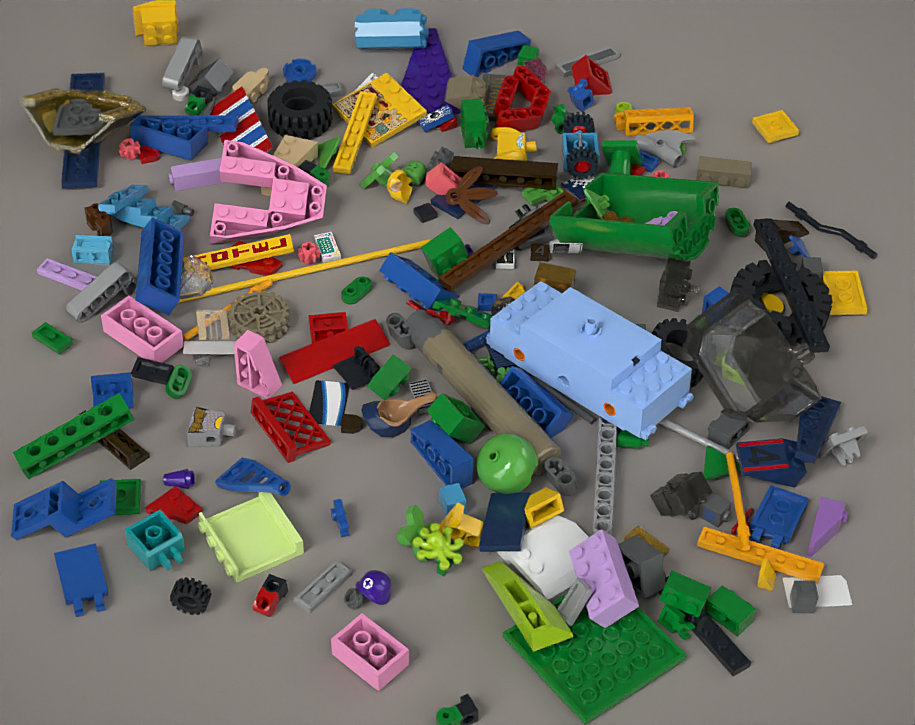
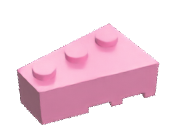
[234,330,282,399]

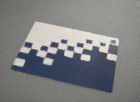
[561,175,595,200]

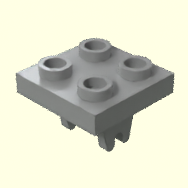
[818,426,868,467]

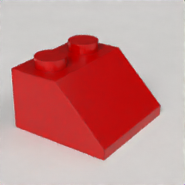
[571,55,612,95]

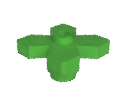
[359,151,399,189]
[397,505,433,562]

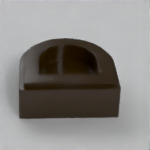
[341,414,362,434]

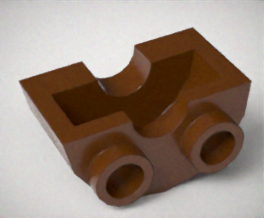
[84,203,113,236]

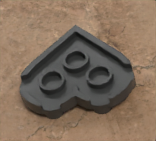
[52,99,108,136]

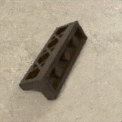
[79,410,150,470]

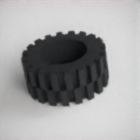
[651,318,715,387]

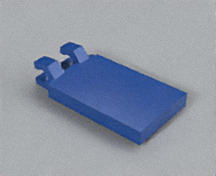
[750,485,809,550]
[54,544,108,617]

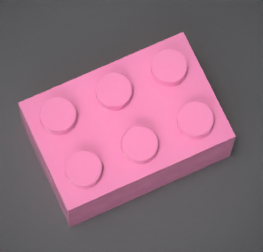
[331,613,409,691]

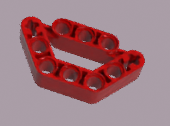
[493,66,551,131]

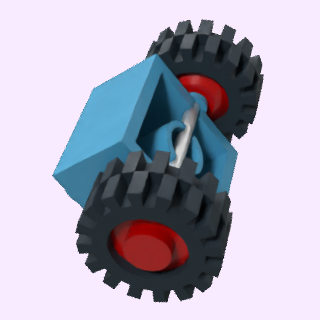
[561,112,599,179]

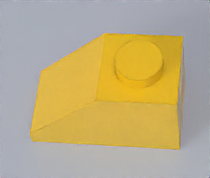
[524,487,564,528]

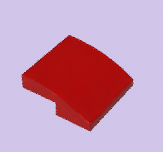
[308,312,348,344]

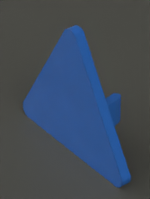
[789,235,810,257]

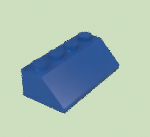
[379,252,460,311]
[500,366,574,438]

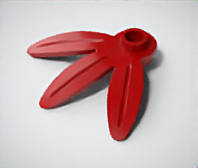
[406,300,456,325]

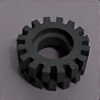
[169,577,212,615]

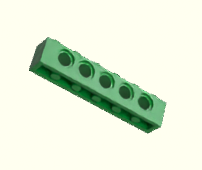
[13,393,135,480]

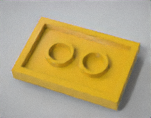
[822,271,868,315]

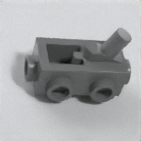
[426,147,454,171]

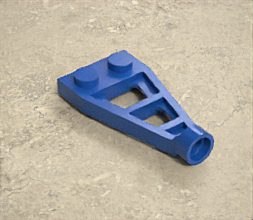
[215,457,291,496]

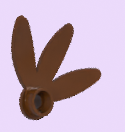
[445,166,498,224]

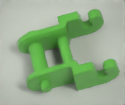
[475,355,495,375]

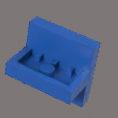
[91,372,134,409]

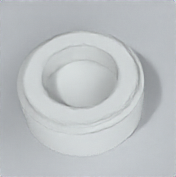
[172,86,189,101]

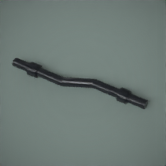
[785,201,878,259]

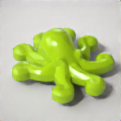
[412,523,463,570]

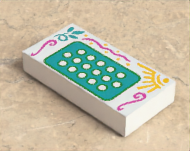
[314,232,341,263]

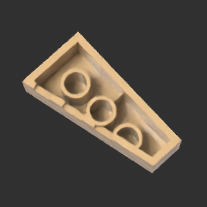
[261,135,318,196]

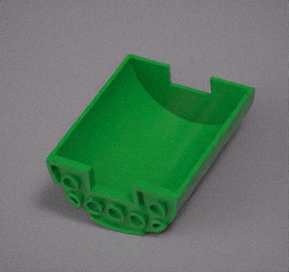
[549,173,719,260]

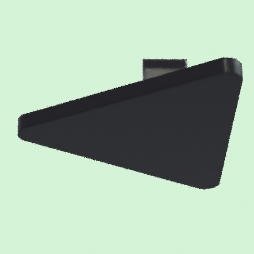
[509,204,539,229]

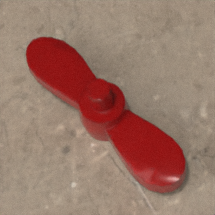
[731,508,754,535]

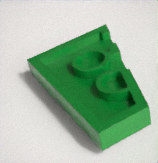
[432,298,493,329]

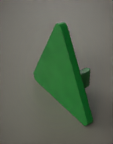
[703,446,741,480]

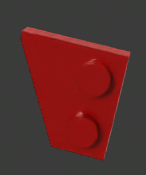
[145,486,202,524]

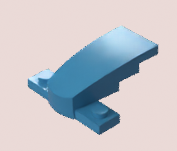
[98,184,190,229]

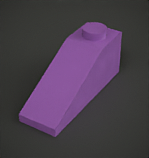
[807,497,847,557]

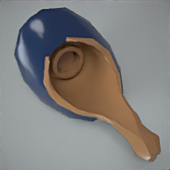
[361,392,437,437]

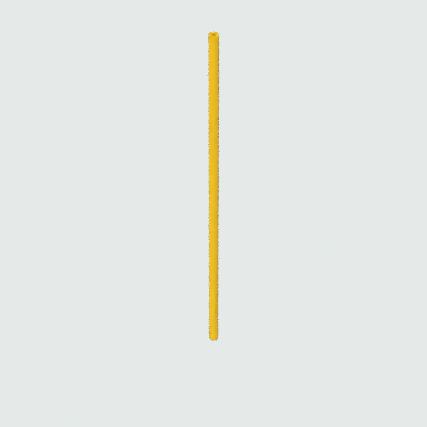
[147,239,430,310]

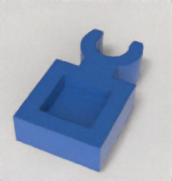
[330,499,349,537]

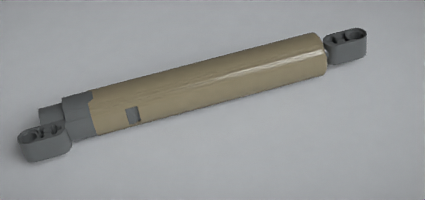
[386,309,577,496]

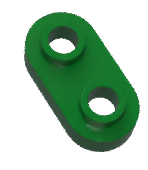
[725,208,750,237]
[341,276,372,305]
[165,365,192,399]

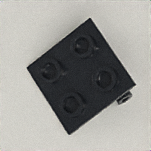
[333,346,380,390]

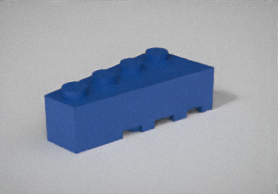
[463,30,531,78]
[130,116,208,160]
[410,420,474,489]

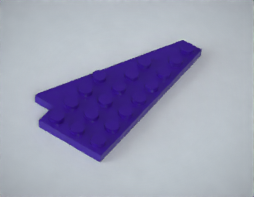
[401,28,461,115]

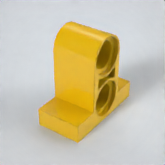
[439,503,484,547]

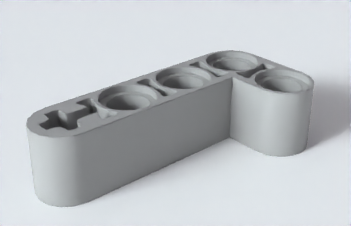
[162,36,203,91]
[66,262,137,323]

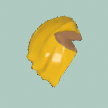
[387,169,412,204]

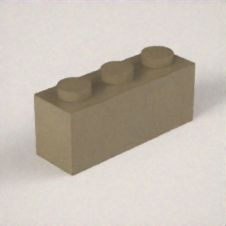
[696,156,752,188]

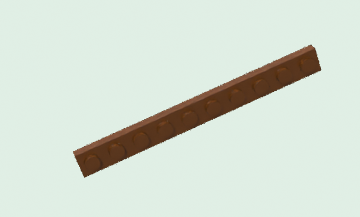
[438,191,578,292]

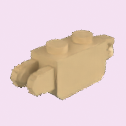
[232,68,269,104]

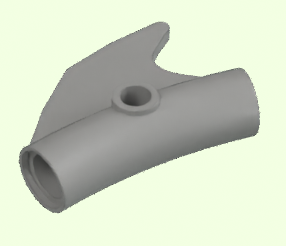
[635,130,696,168]

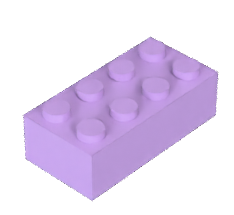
[569,529,639,628]

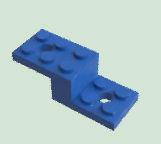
[11,478,117,540]

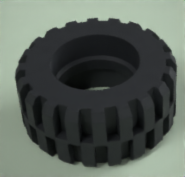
[267,80,333,140]

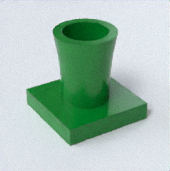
[602,140,642,175]

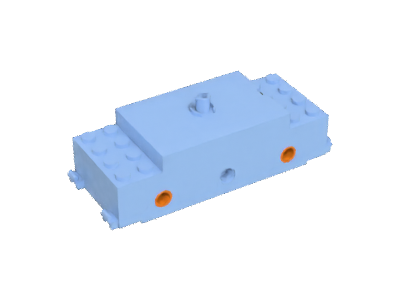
[486,281,694,440]

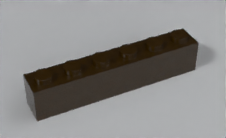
[451,156,558,190]

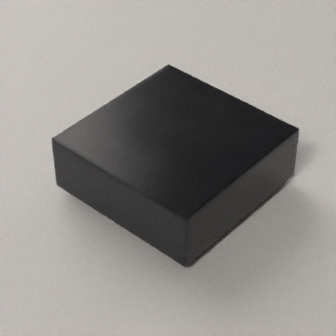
[413,202,438,223]

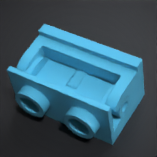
[72,235,114,265]

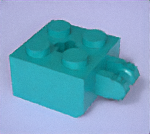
[125,510,185,571]

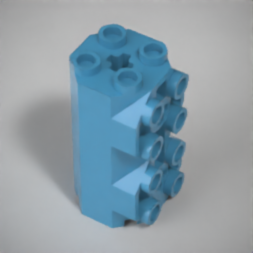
[355,8,428,49]

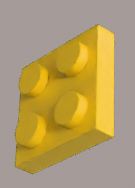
[752,110,799,143]

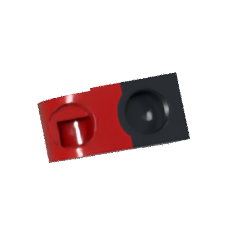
[253,574,288,617]

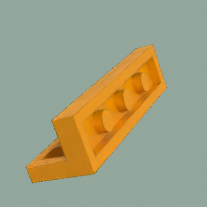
[624,107,694,136]

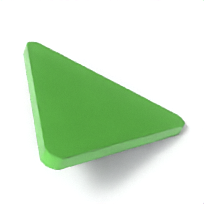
[318,136,341,169]
[584,188,610,220]

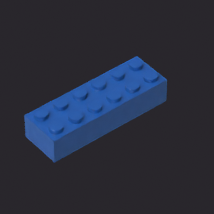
[135,217,184,316]

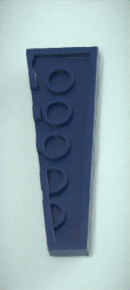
[795,391,841,463]

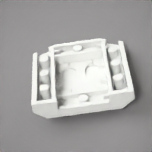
[497,515,589,603]

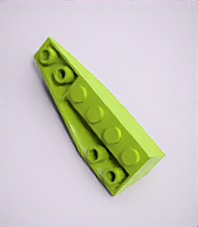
[482,561,573,652]

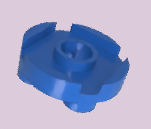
[283,59,317,83]

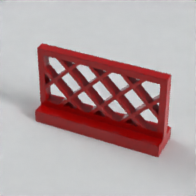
[250,391,331,463]

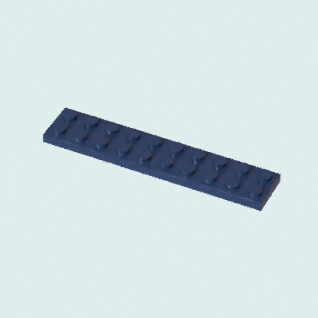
[61,73,105,189]

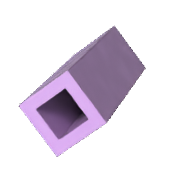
[168,158,224,191]

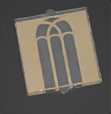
[196,308,230,341]

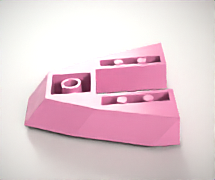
[210,140,327,245]

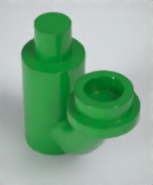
[616,430,649,449]

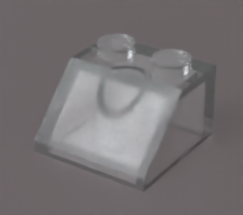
[180,255,214,299]

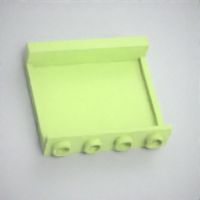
[197,492,304,583]

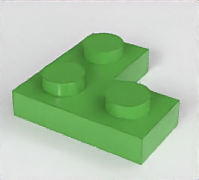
[522,185,564,206]

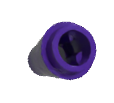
[163,469,195,489]

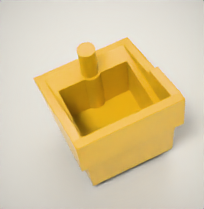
[132,0,179,46]

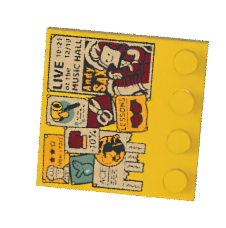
[332,72,427,148]

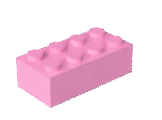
[101,296,184,363]

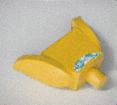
[489,127,537,161]

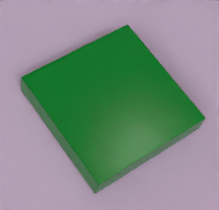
[100,479,141,516]

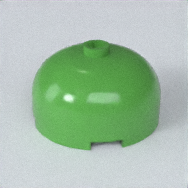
[476,433,538,494]

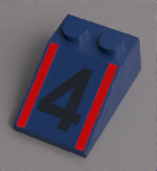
[736,438,807,488]

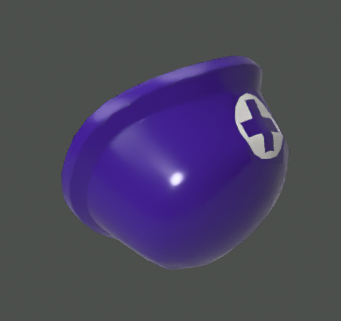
[356,570,391,605]

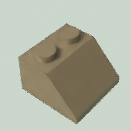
[445,75,487,110]

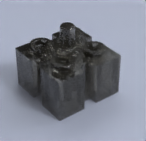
[657,258,700,312]
[650,471,713,520]

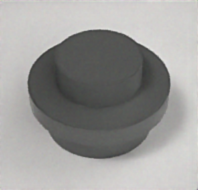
[344,588,363,609]

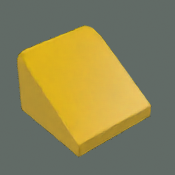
[757,559,776,591]

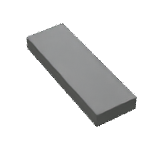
[294,560,352,614]

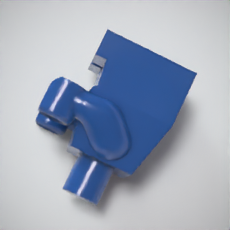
[567,78,595,112]

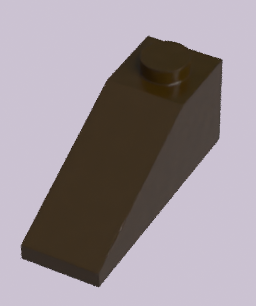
[755,219,809,251]

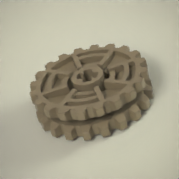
[228,290,290,343]

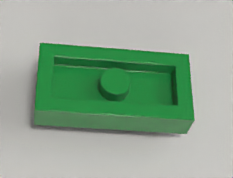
[32,322,73,355]

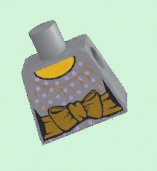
[187,406,236,447]

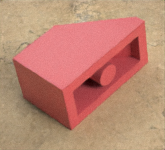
[425,163,462,195]

